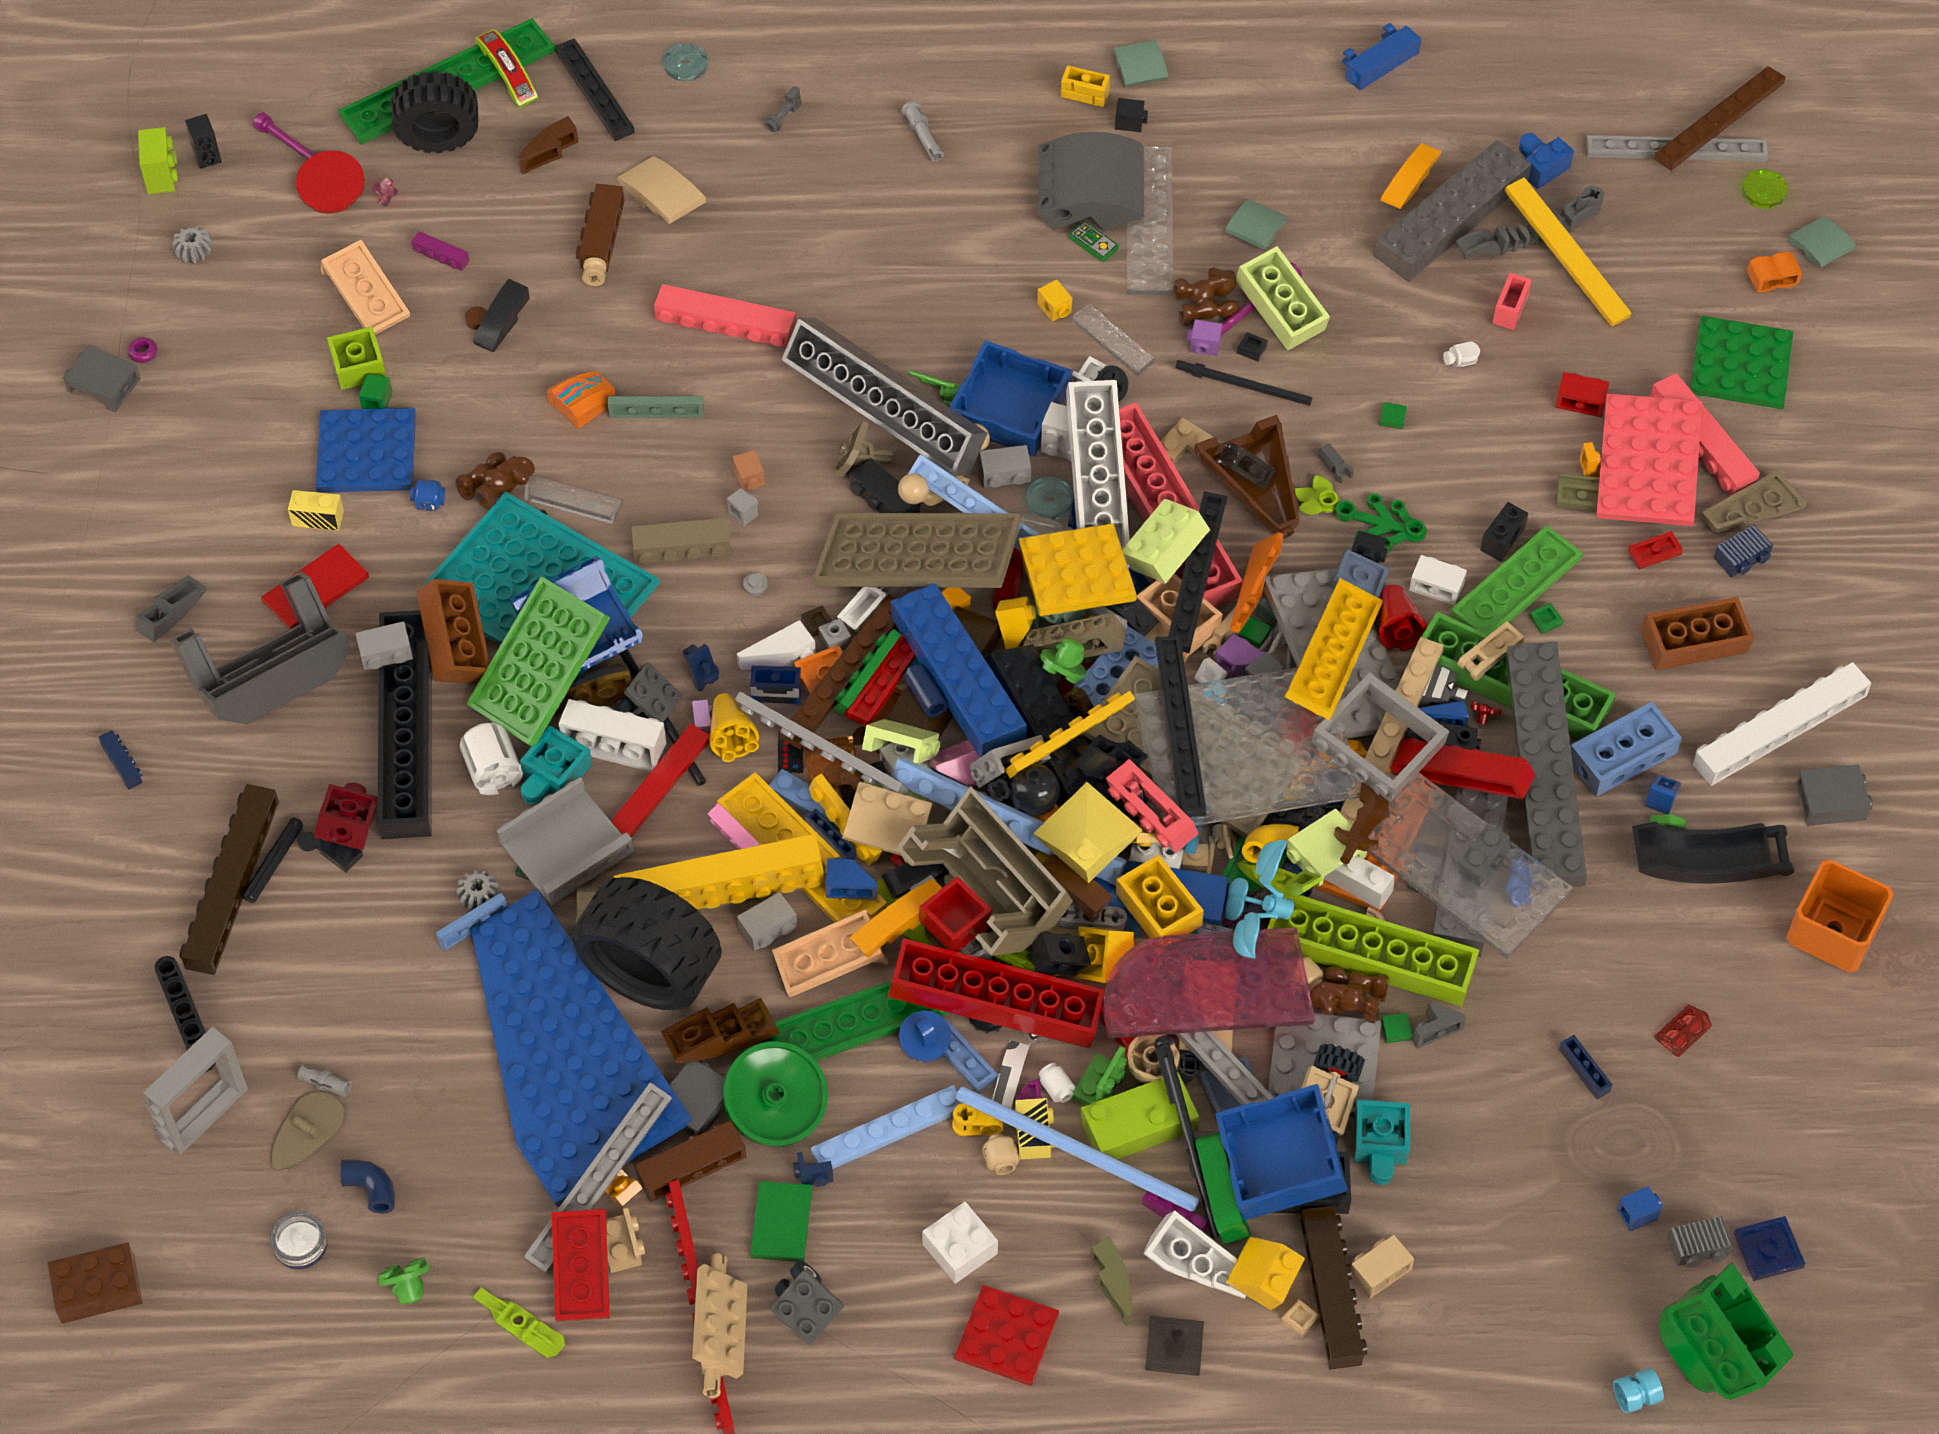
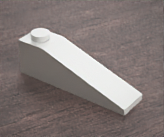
[1143,1210,1246,1299]

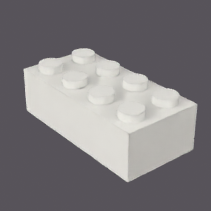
[559,699,667,772]

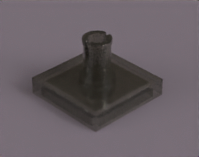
[1145,1316,1204,1376]

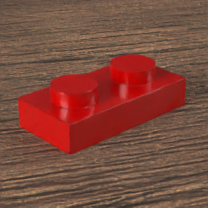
[1628,531,1683,570]

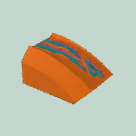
[546,371,615,429]

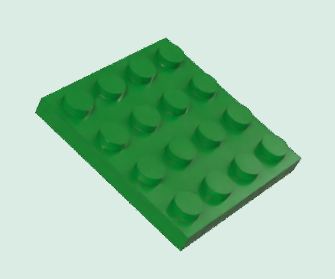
[1690,315,1794,410]

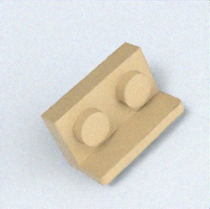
[606,1207,645,1273]

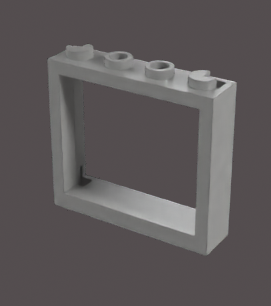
[1311,672,1449,802]
[143,1026,248,1155]

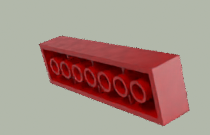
[888,938,1105,1049]

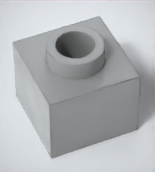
[727,488,758,526]
[818,618,851,651]

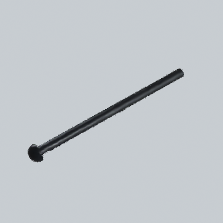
[1154,1035,1220,1239]

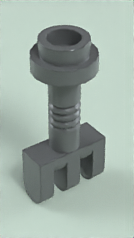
[764,86,802,132]

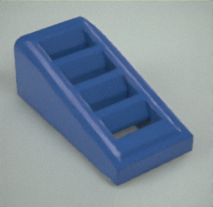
[1419,701,1469,725]

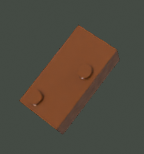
[416,579,490,684]
[1640,597,1754,670]

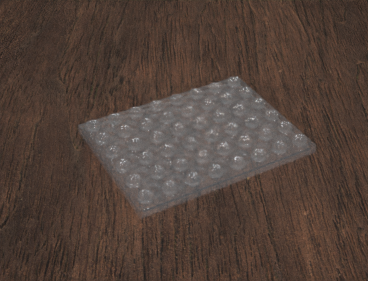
[1131,667,1361,826]

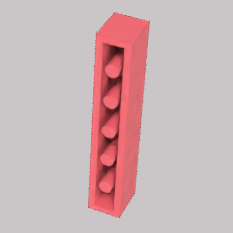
[654,284,797,348]
[1650,373,1760,496]

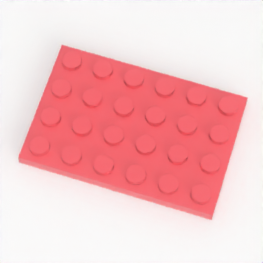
[1596,394,1702,526]

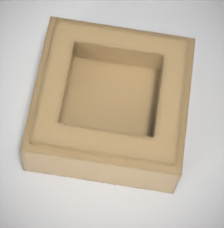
[1281,1299,1320,1338]

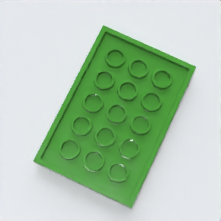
[466,576,610,747]

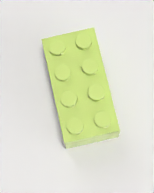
[1236,246,1330,351]

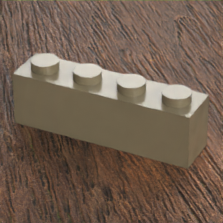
[631,518,731,564]

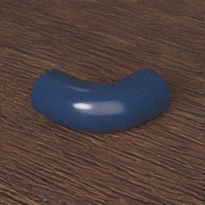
[341,1159,395,1214]

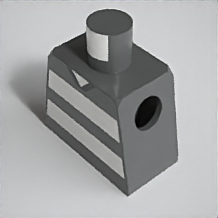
[1417,663,1468,708]

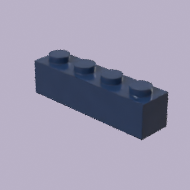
[98,730,143,790]
[803,809,856,860]
[1559,1035,1612,1099]

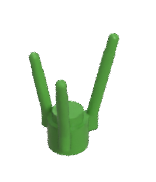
[908,370,961,407]

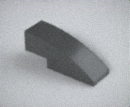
[136,575,206,642]

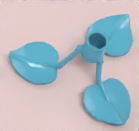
[1224,840,1294,958]

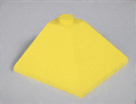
[1033,782,1142,883]

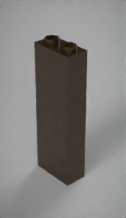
[887,606,1002,740]

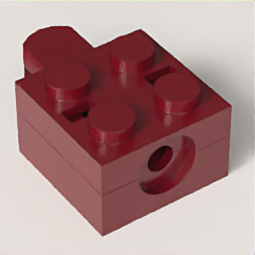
[314,782,378,850]

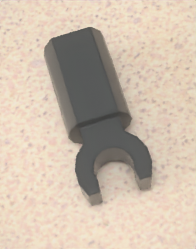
[1317,443,1354,483]

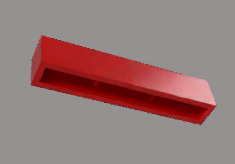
[1390,738,1535,799]

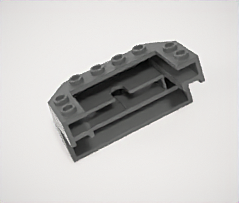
[170,571,350,725]

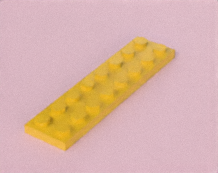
[1285,578,1383,720]
[717,772,888,923]

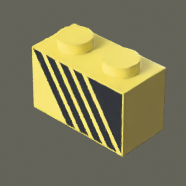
[288,490,344,531]
[1015,1098,1055,1159]

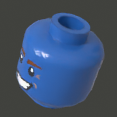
[410,479,445,511]

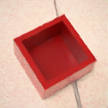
[919,876,993,952]

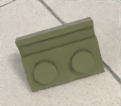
[1556,473,1600,512]

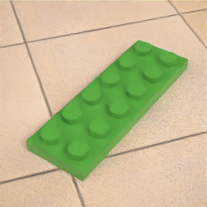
[1450,525,1583,635]

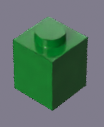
[359,374,393,409]

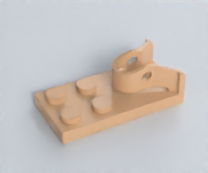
[321,240,410,335]
[772,910,889,998]

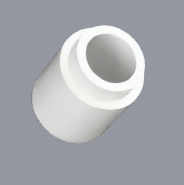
[1039,1063,1075,1103]

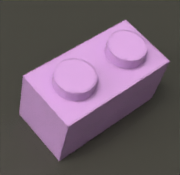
[692,699,712,734]

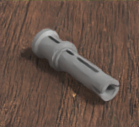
[901,101,944,162]

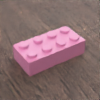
[708,803,760,850]

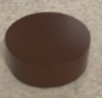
[465,306,487,330]

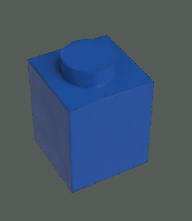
[1617,1186,1662,1231]

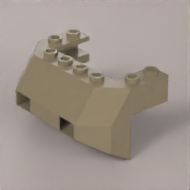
[896,786,1073,956]

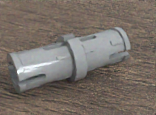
[297,1064,352,1097]

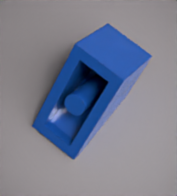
[826,857,878,900]

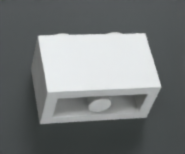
[1409,555,1467,606]

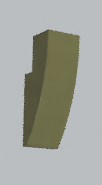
[1091,1236,1132,1326]

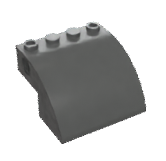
[1038,132,1144,231]

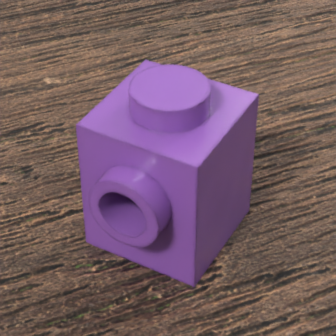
[1187,319,1222,356]

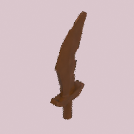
[1334,782,1390,864]

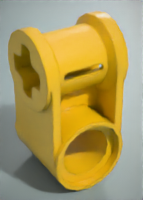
[952,1102,1003,1137]

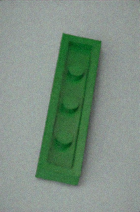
[833,629,901,715]

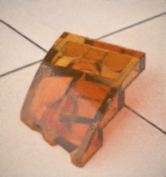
[804,736,860,790]

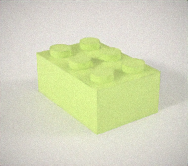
[1122,499,1210,584]

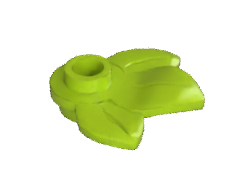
[1295,475,1340,515]

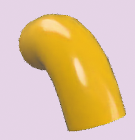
[1242,824,1299,863]

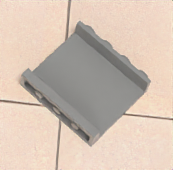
[496,777,634,906]

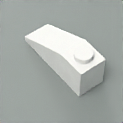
[737,620,816,670]

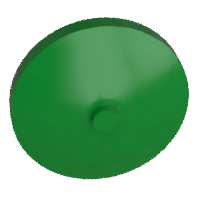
[723,1041,828,1147]

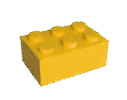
[1116,855,1204,950]

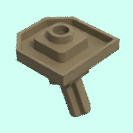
[835,421,893,477]

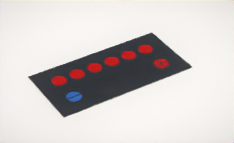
[778,731,803,773]

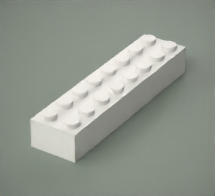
[1066,380,1131,572]

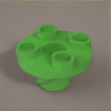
[1040,637,1087,684]
[377,1257,431,1304]

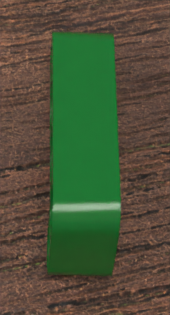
[1195,1132,1251,1244]

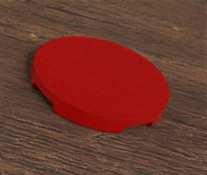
[296,150,365,214]

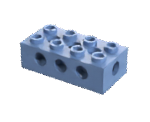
[1074,626,1159,719]
[1571,702,1682,797]

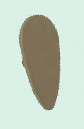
[272,1092,345,1170]

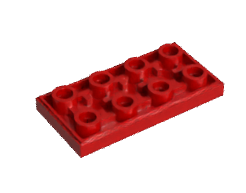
[261,543,369,630]

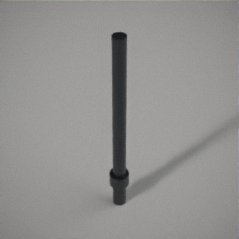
[1175,360,1313,406]

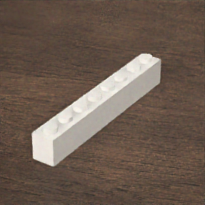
[1693,662,1871,786]

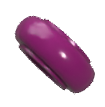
[128,337,157,363]

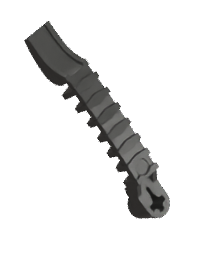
[1455,186,1604,259]

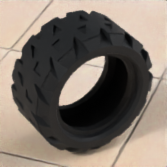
[571,877,722,1010]

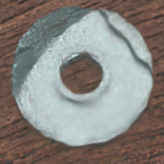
[663,43,708,82]
[1026,477,1073,520]

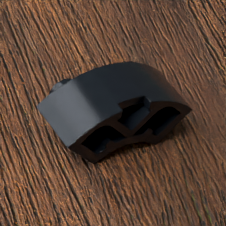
[1075,734,1148,781]

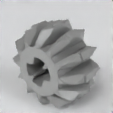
[172,225,212,264]
[456,869,500,911]

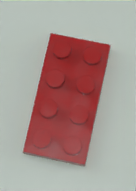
[551,1209,610,1322]

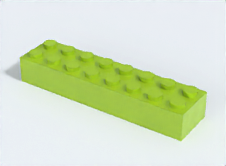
[1264,895,1479,1007]

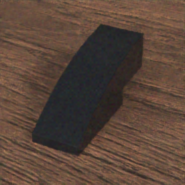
[473,278,530,352]

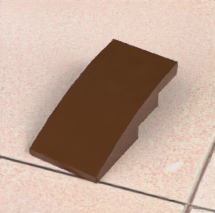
[661,998,779,1063]

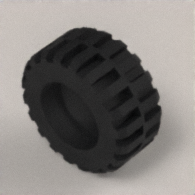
[391,71,479,154]

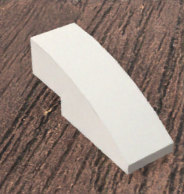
[837,587,907,632]

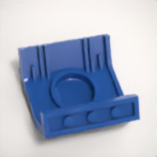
[509,555,643,673]

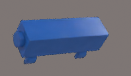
[1342,23,1421,91]

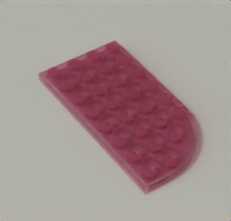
[1103,927,1315,1038]

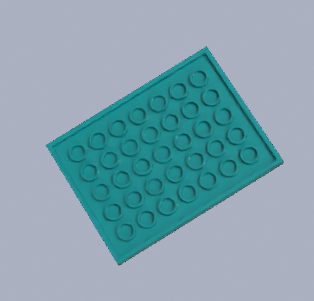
[416,492,660,682]

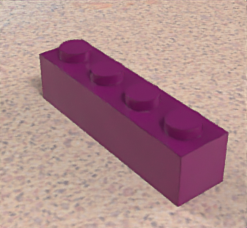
[412,231,469,271]
[1142,1191,1207,1232]

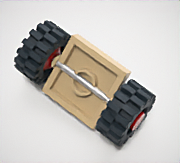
[1302,1044,1365,1146]

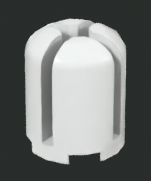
[459,723,523,795]

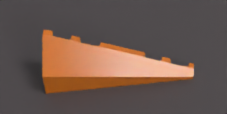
[1230,532,1284,633]

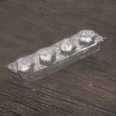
[1072,303,1154,376]

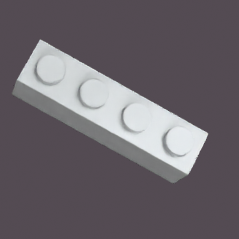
[1324,855,1395,910]

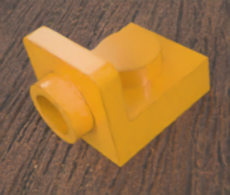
[1579,442,1602,477]
[605,1169,642,1206]

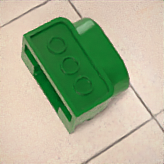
[1659,1263,1794,1400]

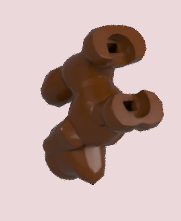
[1173,267,1238,326]
[456,452,535,510]
[1307,966,1389,1023]

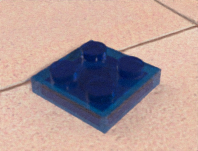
[1733,1216,1806,1281]

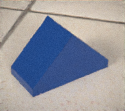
[1645,774,1681,814]

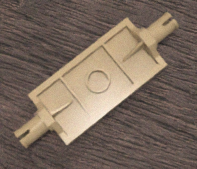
[692,1253,747,1398]

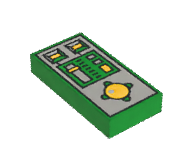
[1069,220,1119,263]

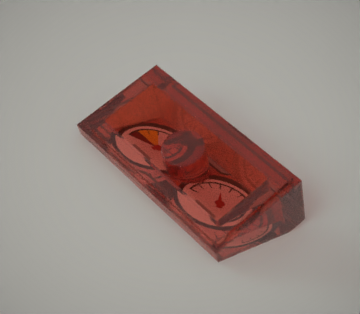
[1654,1004,1712,1057]

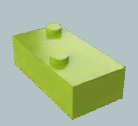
[1080,1072,1199,1160]

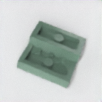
[1113,40,1168,88]
[1225,199,1288,250]
[1789,216,1856,268]

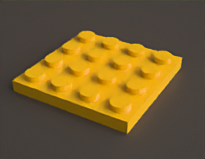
[1018,524,1137,616]

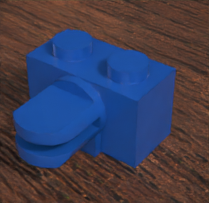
[1518,133,1574,189]

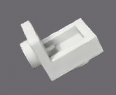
[1071,356,1107,382]

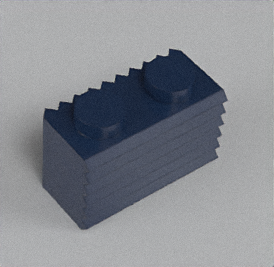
[1714,524,1773,577]

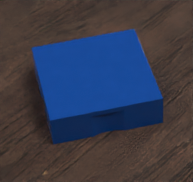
[950,340,1072,457]
[1215,1084,1348,1220]

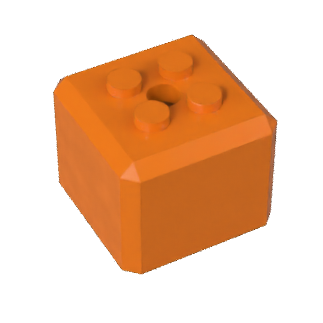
[1786,859,1894,973]

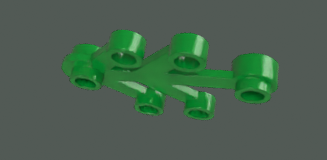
[1336,493,1427,553]

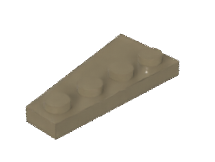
[1700,470,1807,534]

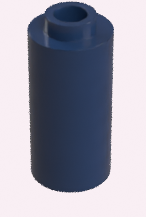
[904,665,948,718]

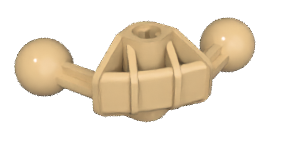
[898,423,990,506]

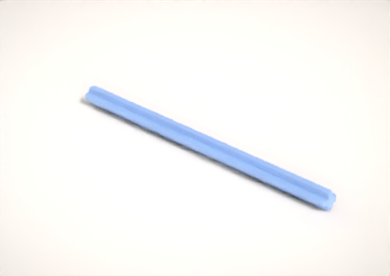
[956,1087,1199,1211]

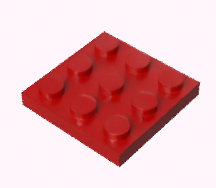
[955,1285,1059,1386]

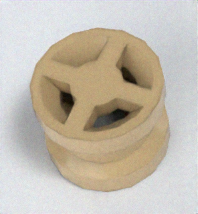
[582,257,606,286]

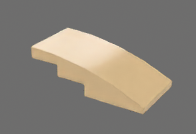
[617,156,706,224]

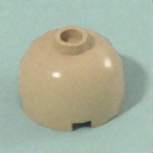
[1127,1032,1180,1084]

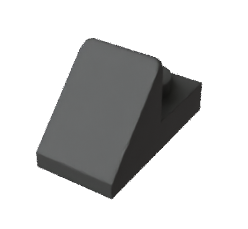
[1412,1002,1466,1049]

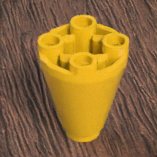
[709,693,759,762]

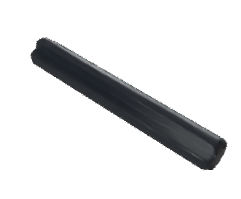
[242,817,303,903]

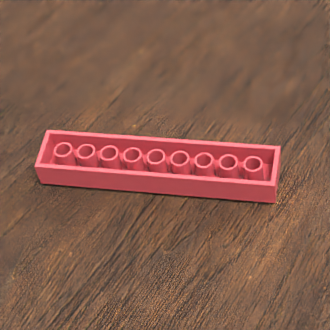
[1119,402,1243,607]

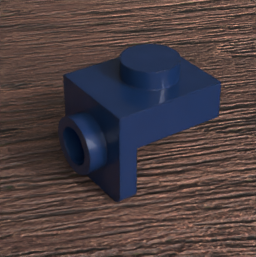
[793,1152,834,1187]

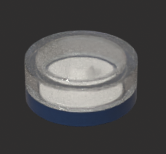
[270,1211,327,1269]

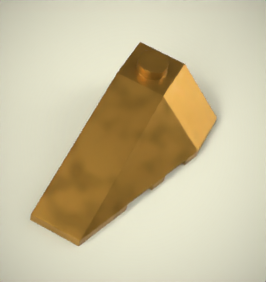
[553,664,632,716]

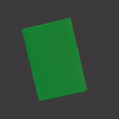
[750,1181,813,1262]

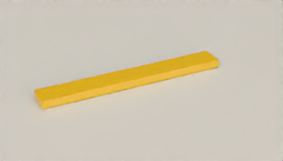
[1505,177,1632,327]

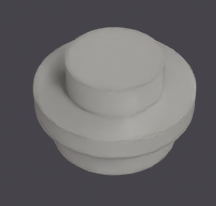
[743,573,768,596]

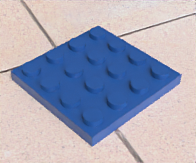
[316,408,416,493]

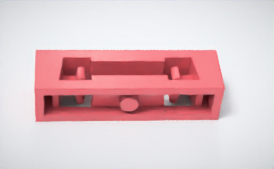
[1106,759,1198,853]

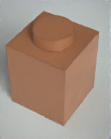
[732,450,765,491]

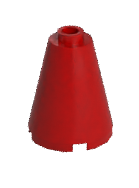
[1378,585,1427,651]

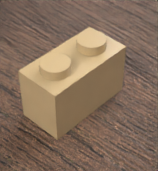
[1351,1235,1414,1299]

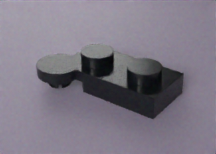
[298,832,363,873]

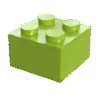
[138,127,179,194]
[327,326,386,390]

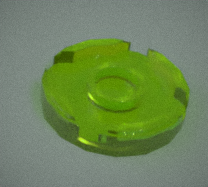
[1742,169,1788,209]

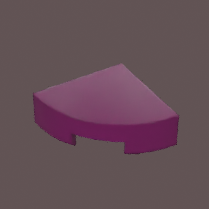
[1016,1079,1042,1100]

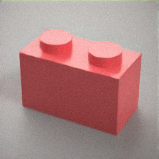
[1492,273,1532,331]

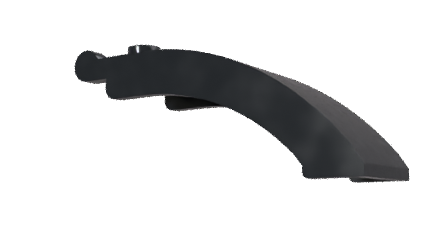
[1632,822,1794,884]

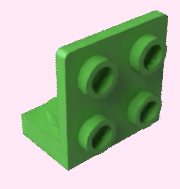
[1072,1046,1127,1106]

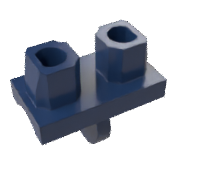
[683,644,719,692]

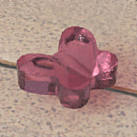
[372,178,397,207]

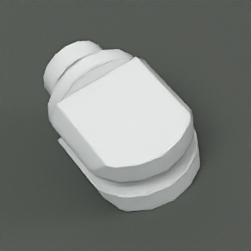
[1443,342,1480,367]

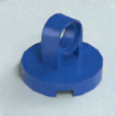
[899,1011,951,1063]

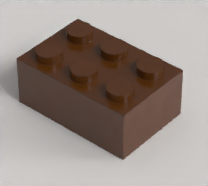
[48,1242,143,1324]

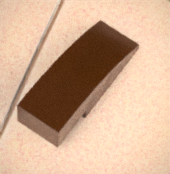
[518,116,579,175]
[1042,854,1113,920]

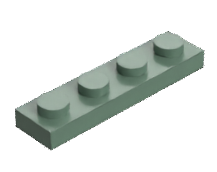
[608,395,704,418]

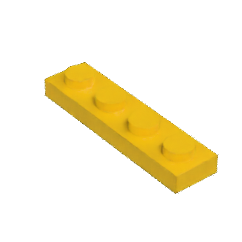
[808,774,882,867]

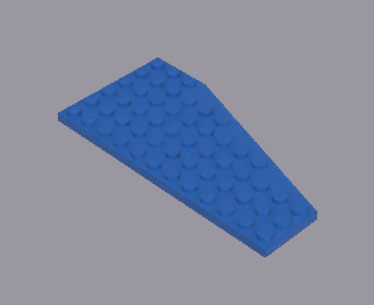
[471,889,692,1207]

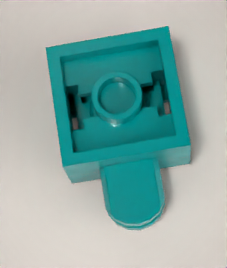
[520,726,592,805]
[1354,1100,1410,1185]

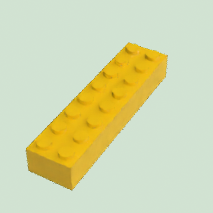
[614,833,826,909]

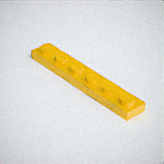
[1005,691,1135,778]

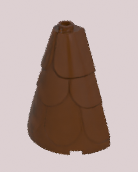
[1194,415,1300,539]

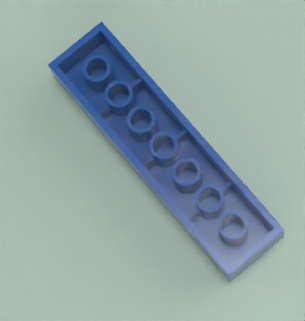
[891,583,1027,757]

